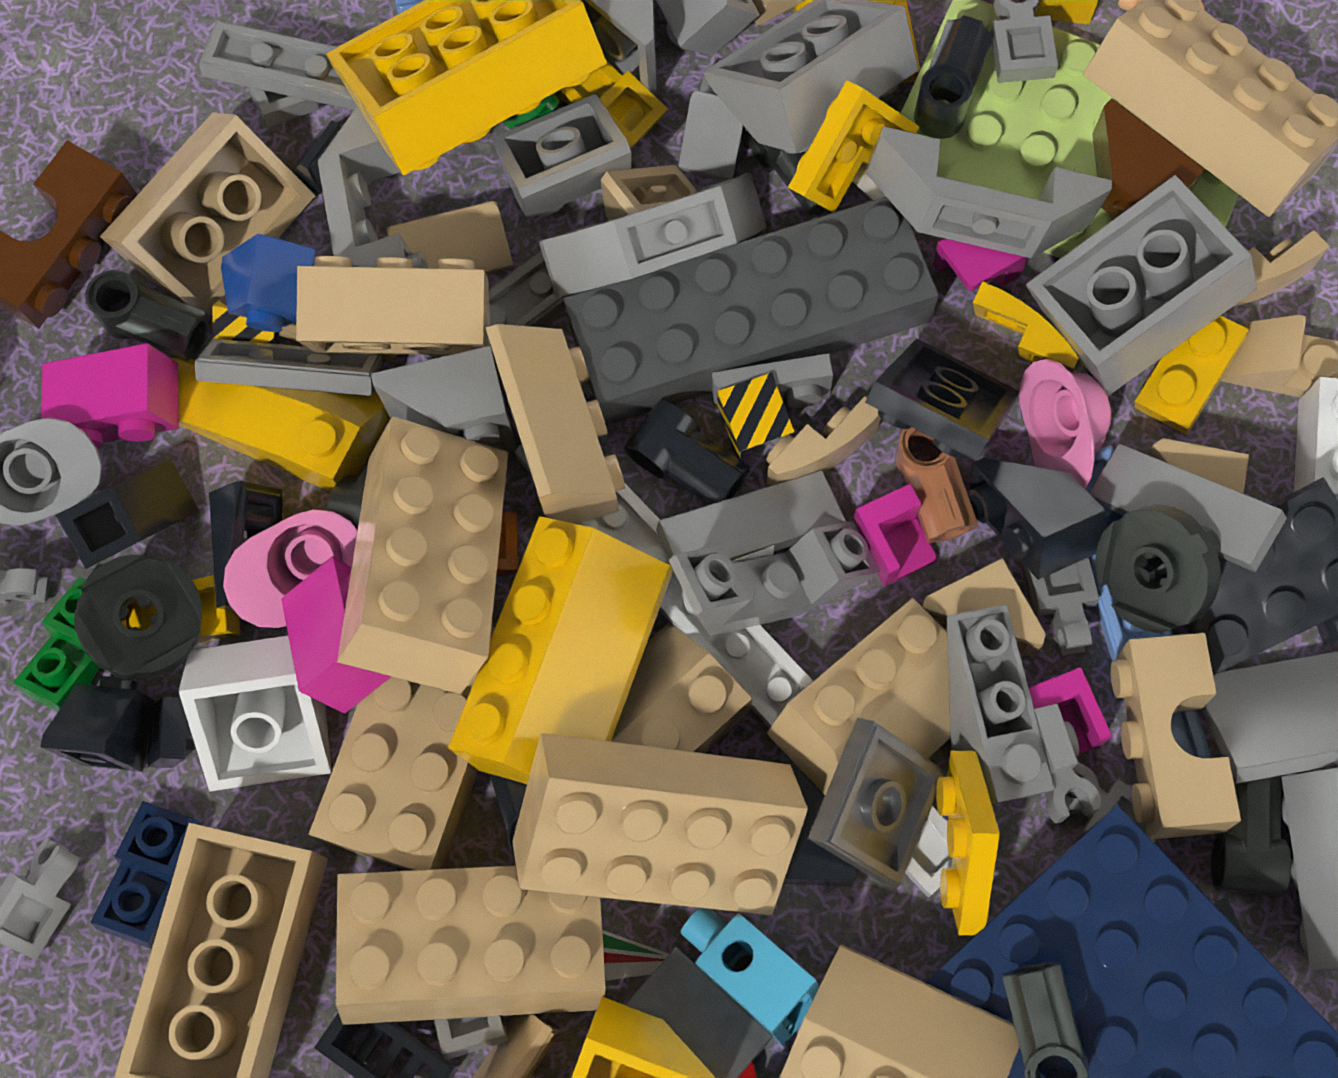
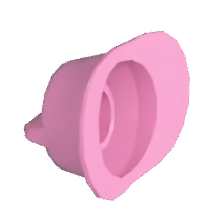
[1019,359,1111,489]
[223,509,358,628]

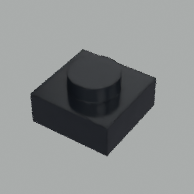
[148,696,195,768]

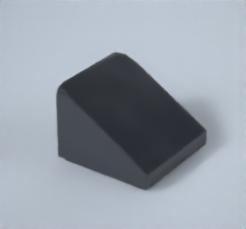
[291,120,341,194]

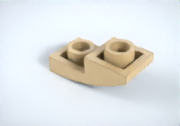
[1234,230,1330,306]
[766,396,881,487]

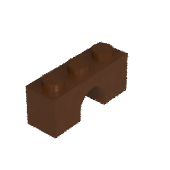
[0,140,137,329]

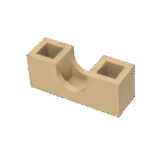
[1111,633,1241,839]

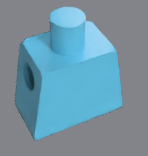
[681,908,819,1047]

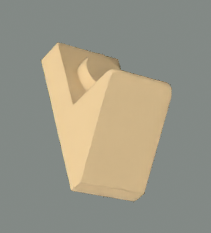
[1221,315,1338,398]

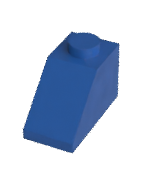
[221,233,315,332]

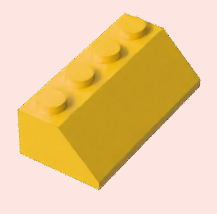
[448,516,673,784]

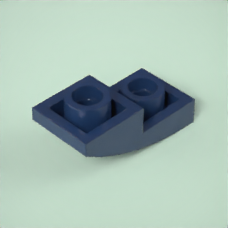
[91,801,201,949]

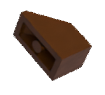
[1092,98,1204,221]

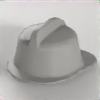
[0,417,102,526]

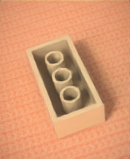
[1082,0,1338,217]
[337,416,508,694]
[308,628,495,871]
[513,733,808,915]
[114,823,328,1078]
[336,866,606,1025]

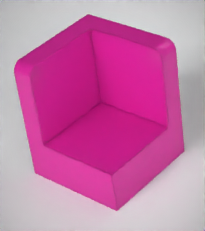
[932,238,1028,291]
[853,483,936,587]
[1029,667,1112,755]

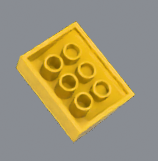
[326,0,607,176]

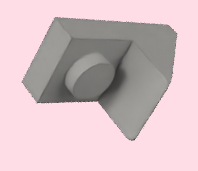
[678,64,746,181]
[711,353,833,445]

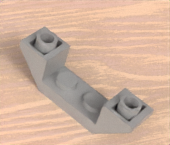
[318,106,428,269]
[866,126,1112,258]
[539,173,767,298]
[669,521,881,636]

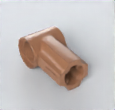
[895,427,978,544]

